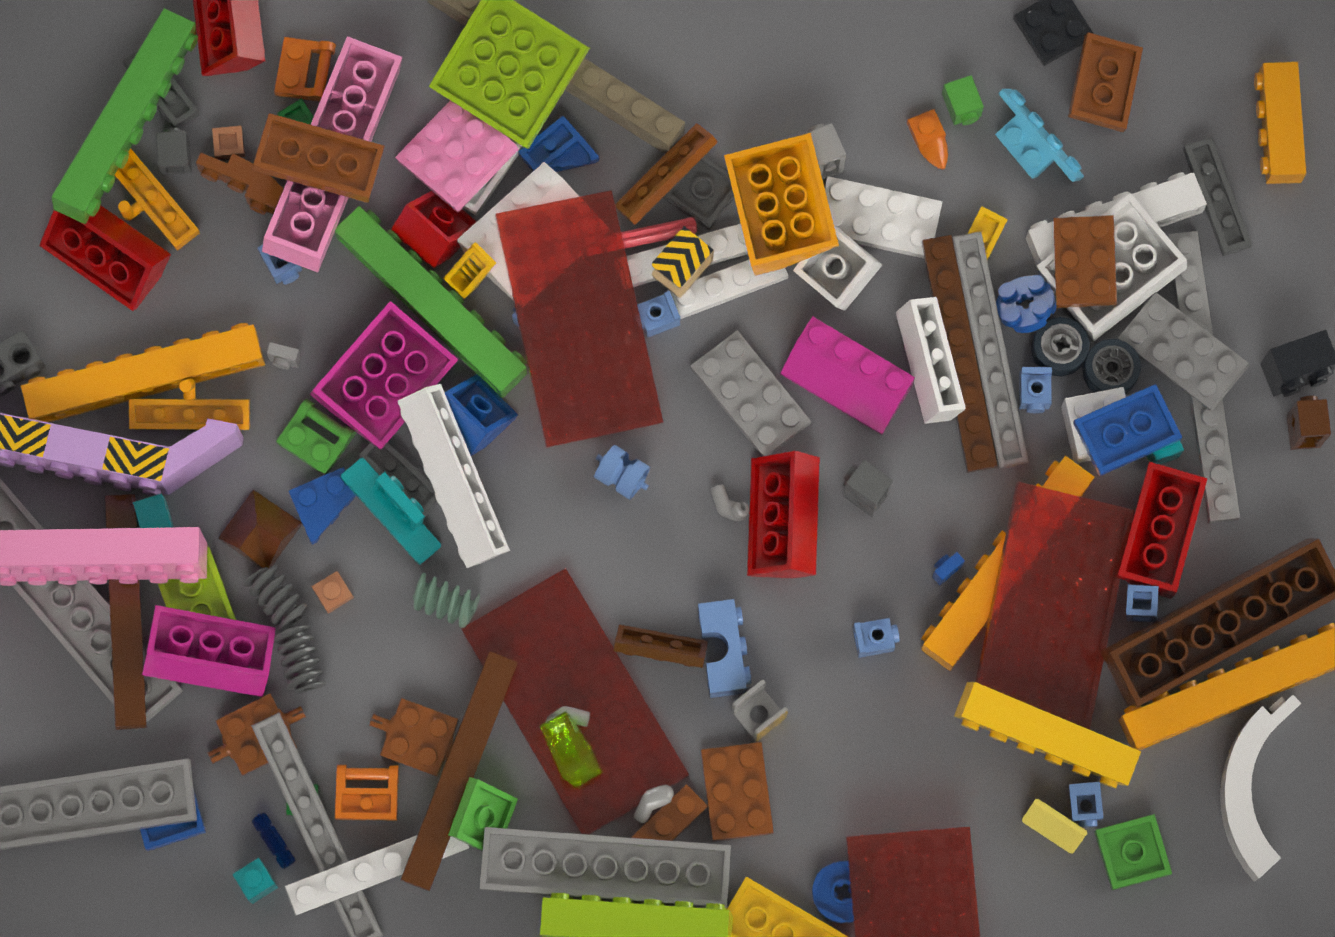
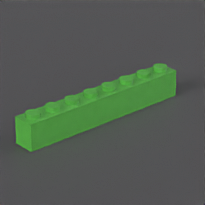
[52,8,198,224]
[335,206,527,399]

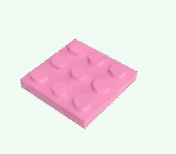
[395,100,519,212]

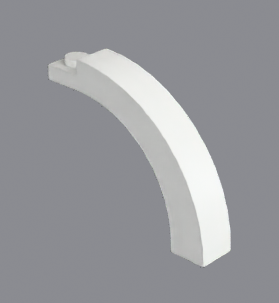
[1220,695,1301,882]

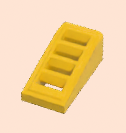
[443,242,496,299]

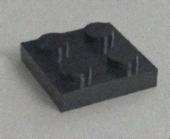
[1013,0,1094,66]

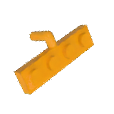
[114,148,200,251]
[129,378,250,430]

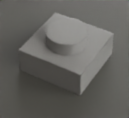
[267,342,302,370]

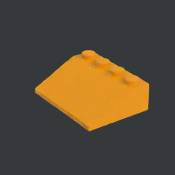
[724,133,839,276]

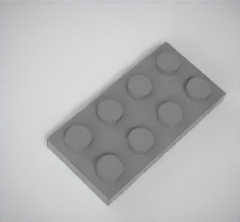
[1118,292,1250,412]
[690,330,811,457]

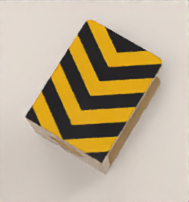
[652,226,714,298]

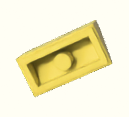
[1022,799,1087,854]

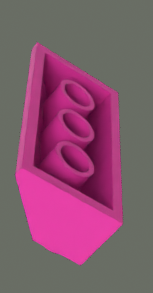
[780,316,915,435]
[142,605,276,697]

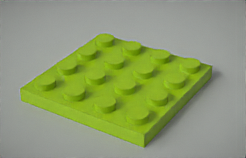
[429,0,590,149]

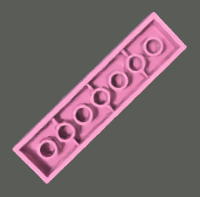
[262,36,402,272]
[0,527,207,586]

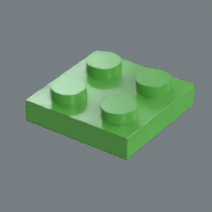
[448,777,518,851]
[1094,814,1172,890]

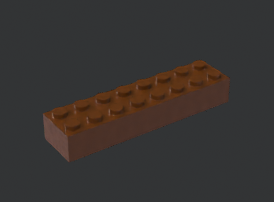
[1100,538,1335,707]

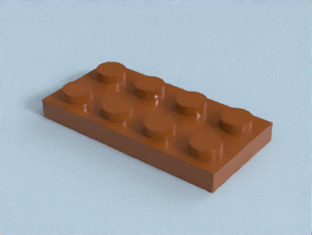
[252,113,385,203]

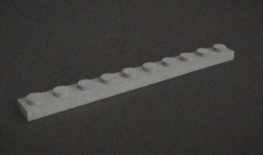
[1167,231,1240,523]

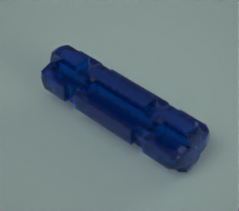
[252,812,296,869]

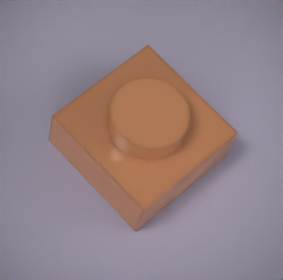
[212,125,245,160]
[311,571,354,614]

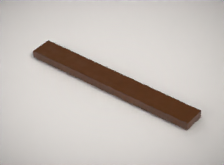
[105,494,147,730]
[400,651,518,892]

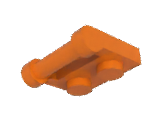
[274,37,336,102]
[335,765,399,821]

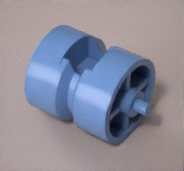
[594,445,651,500]

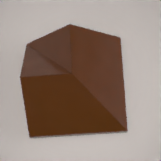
[218,490,303,568]

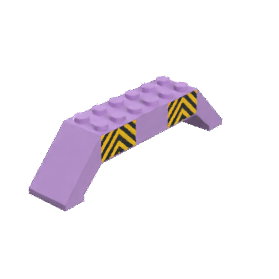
[0,413,244,496]

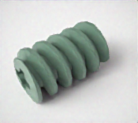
[413,573,480,628]

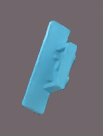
[995,89,1084,182]

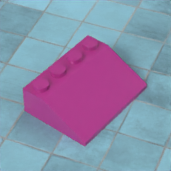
[310,301,458,450]

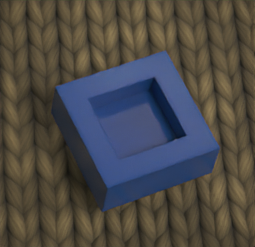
[932,552,965,586]

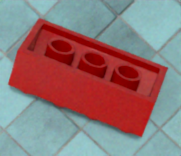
[193,0,265,76]
[39,205,171,311]
[747,451,820,578]
[1117,462,1208,599]

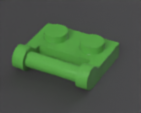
[276,398,356,475]

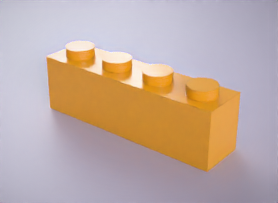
[1254,62,1306,184]

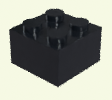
[1260,330,1335,397]

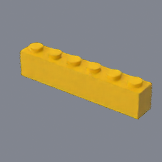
[954,682,1141,789]

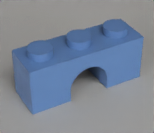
[698,599,751,698]

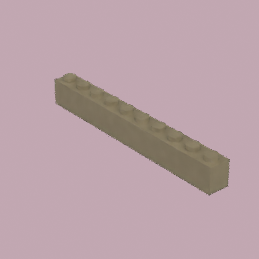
[427,0,685,154]

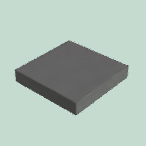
[663,155,734,231]

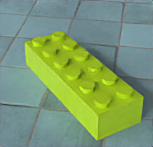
[540,893,733,937]

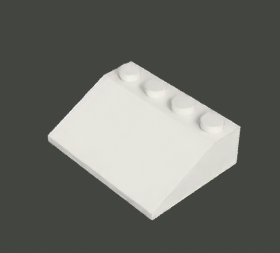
[457,162,609,308]
[1036,193,1187,342]

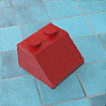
[391,191,476,268]

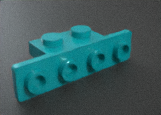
[341,458,441,565]

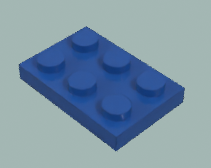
[1073,384,1183,476]

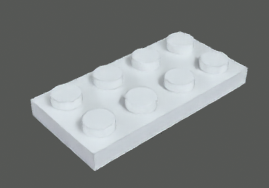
[825,176,943,259]

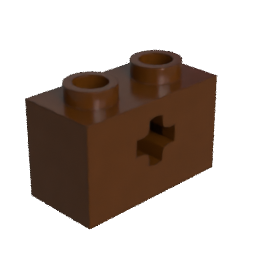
[1287,395,1331,450]

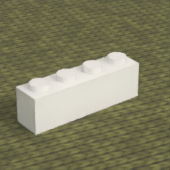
[896,297,966,424]

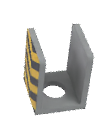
[731,679,788,742]

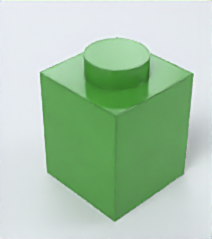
[942,75,984,125]

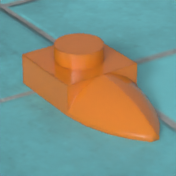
[907,109,948,170]

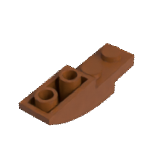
[196,153,284,215]

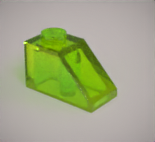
[540,711,602,787]

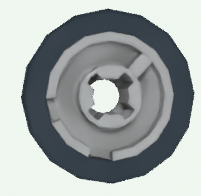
[1031,317,1090,377]

